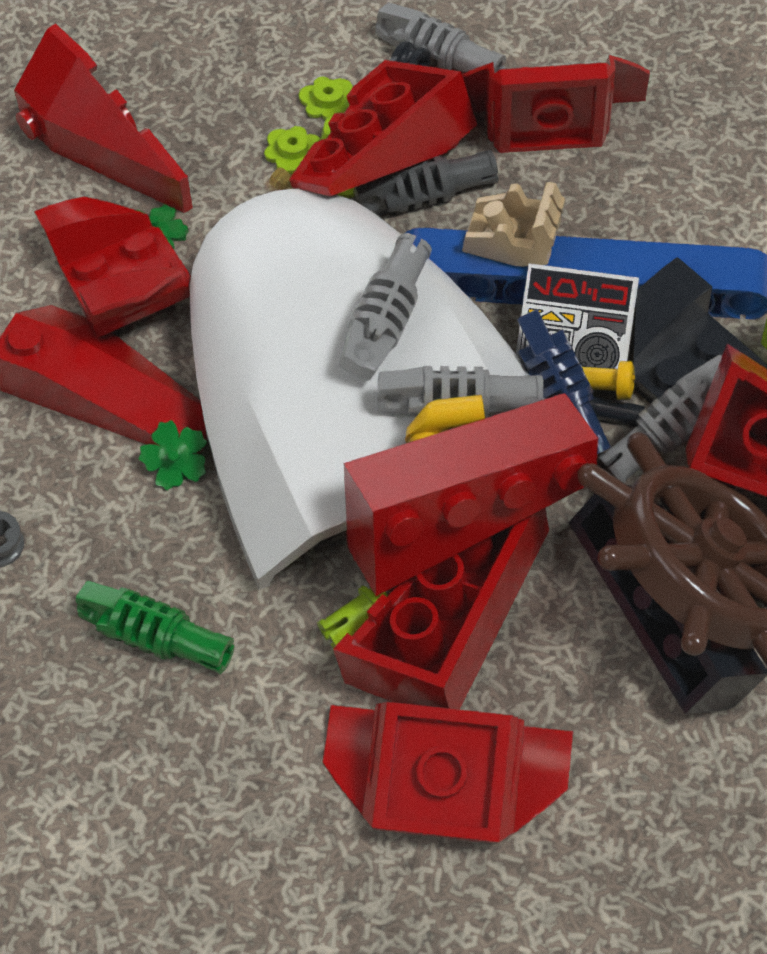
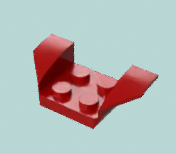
[462,55,650,153]
[34,196,191,338]
[323,702,573,844]

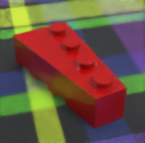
[685,343,767,496]
[343,393,598,596]
[333,508,549,710]

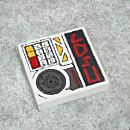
[516,263,639,369]

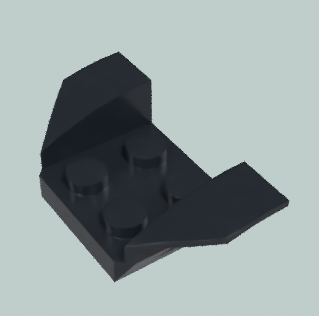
[633,257,767,439]

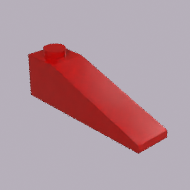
[14,23,193,213]
[289,60,477,196]
[0,305,208,455]

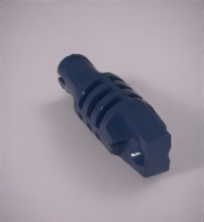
[517,309,611,454]

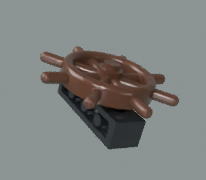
[569,432,767,714]

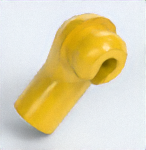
[405,395,485,443]

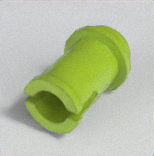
[317,585,388,648]

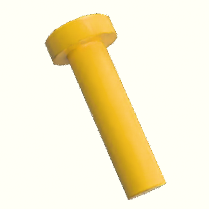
[582,361,635,400]

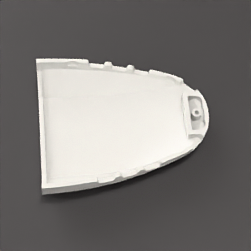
[190,188,546,590]

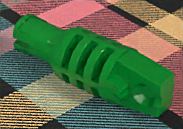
[76,581,235,674]

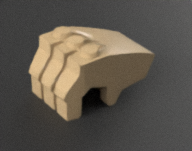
[462,182,565,267]

